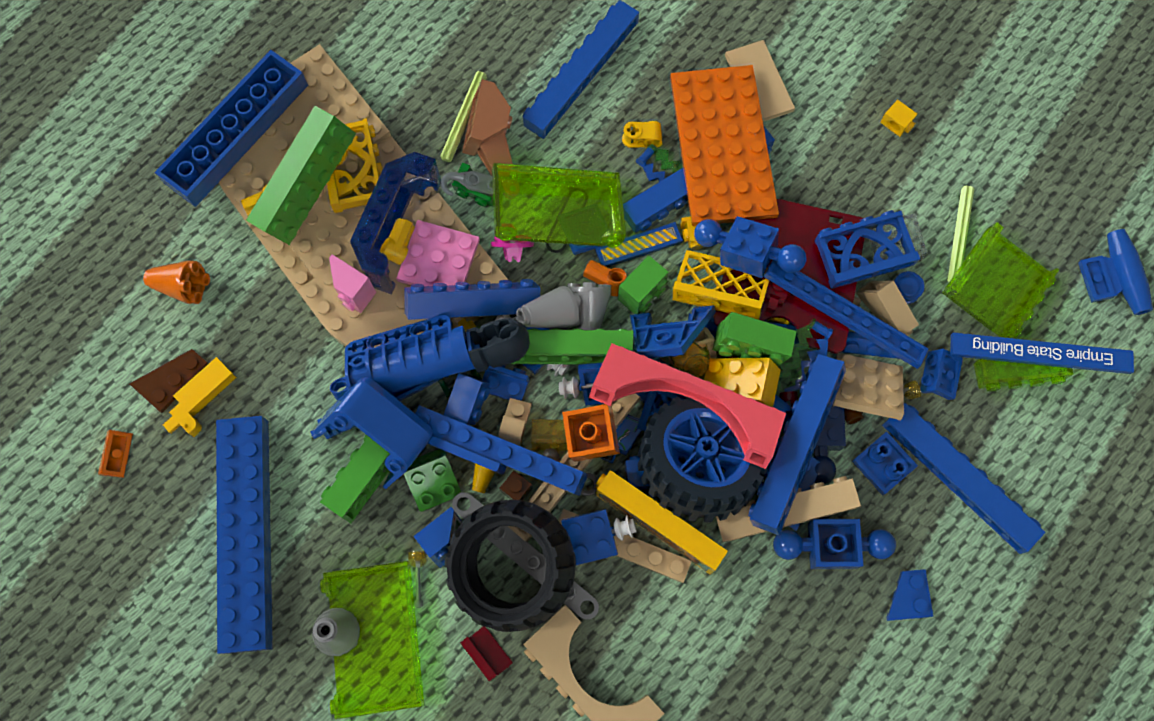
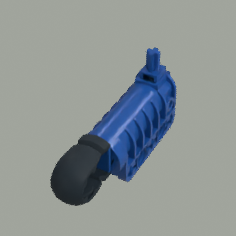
[330,315,530,400]

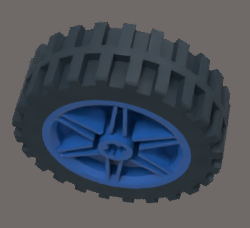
[638,396,768,523]

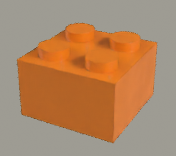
[562,404,620,462]

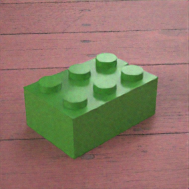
[712,312,796,366]

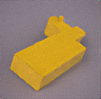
[163,357,237,437]

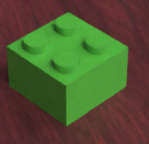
[618,255,669,314]

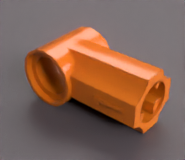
[583,260,627,296]

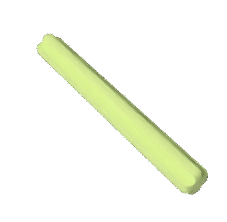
[441,71,487,162]
[947,185,974,284]

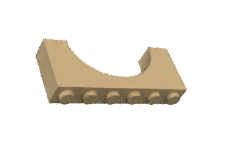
[523,605,665,721]

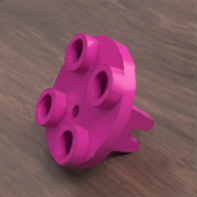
[491,236,534,262]

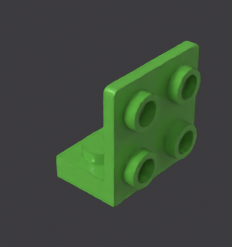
[404,449,462,512]

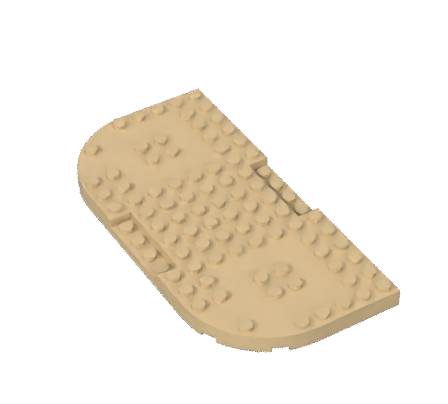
[219,44,508,351]

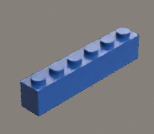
[404,279,540,320]

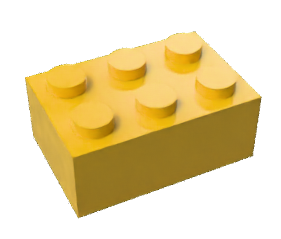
[704,358,781,407]

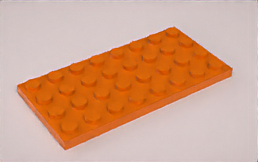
[670,65,779,226]

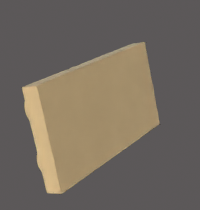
[725,40,795,122]

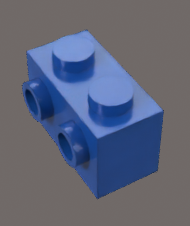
[443,373,490,425]

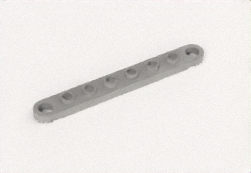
[452,493,599,620]

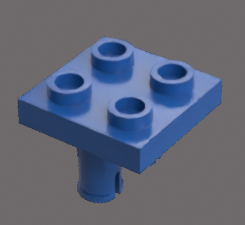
[852,432,918,496]

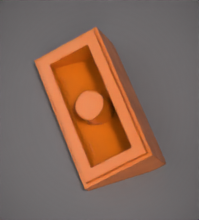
[98,429,133,478]

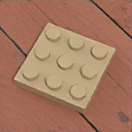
[833,353,904,420]

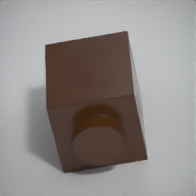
[499,470,533,501]

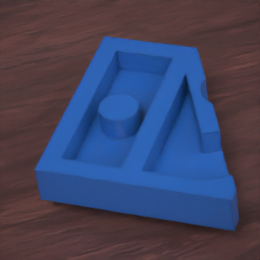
[886,569,934,621]

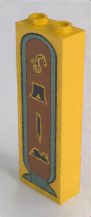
[595,470,728,574]

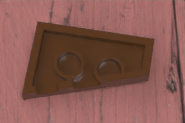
[129,349,209,413]

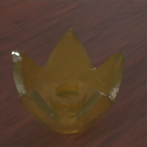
[670,342,710,377]

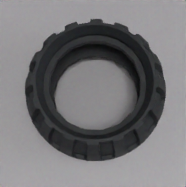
[445,500,576,632]

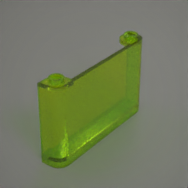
[492,163,626,248]
[320,561,424,719]

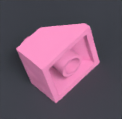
[329,255,376,313]

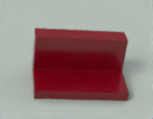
[460,626,513,682]

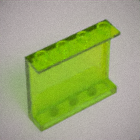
[942,222,1059,338]

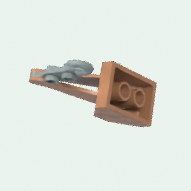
[441,79,520,200]

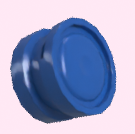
[894,271,925,305]

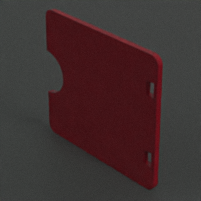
[713,199,865,354]

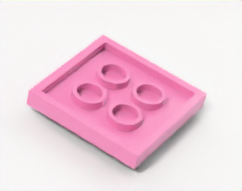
[396,220,480,286]

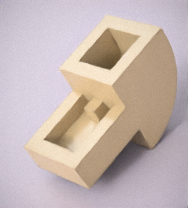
[498,398,532,446]

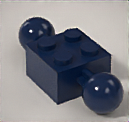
[805,372,846,484]

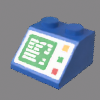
[414,507,463,568]

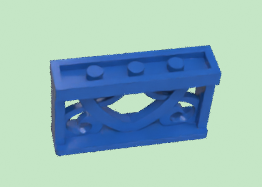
[814,210,920,289]

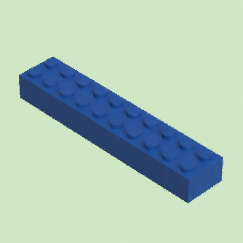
[216,416,273,654]

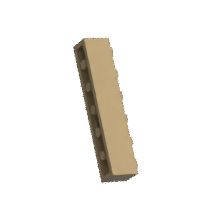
[716,476,861,542]

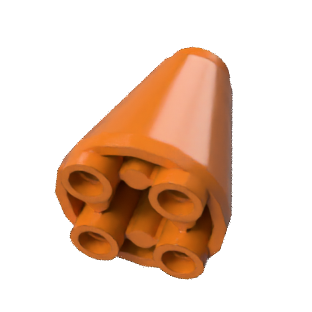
[143,261,210,304]

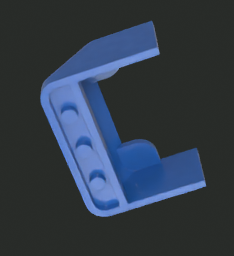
[313,377,433,489]

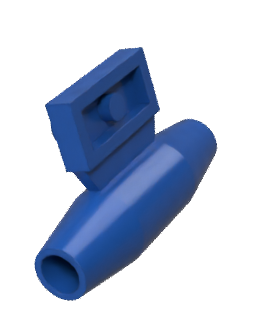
[1078,229,1153,315]

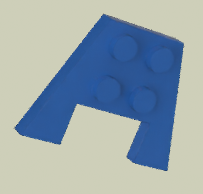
[630,305,716,359]

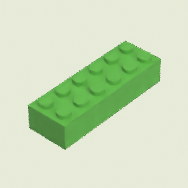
[246,106,356,245]

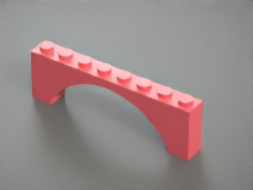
[589,343,786,469]

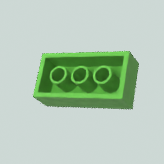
[320,435,390,524]

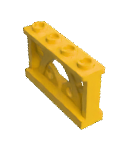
[326,118,388,213]

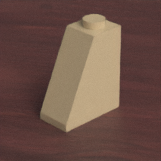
[855,281,919,336]

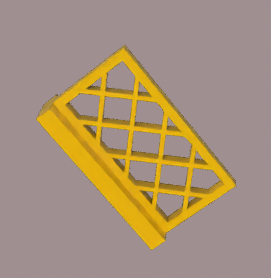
[672,250,769,320]

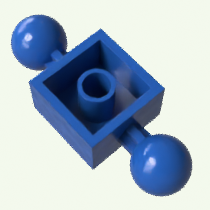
[694,216,807,278]
[773,519,896,569]

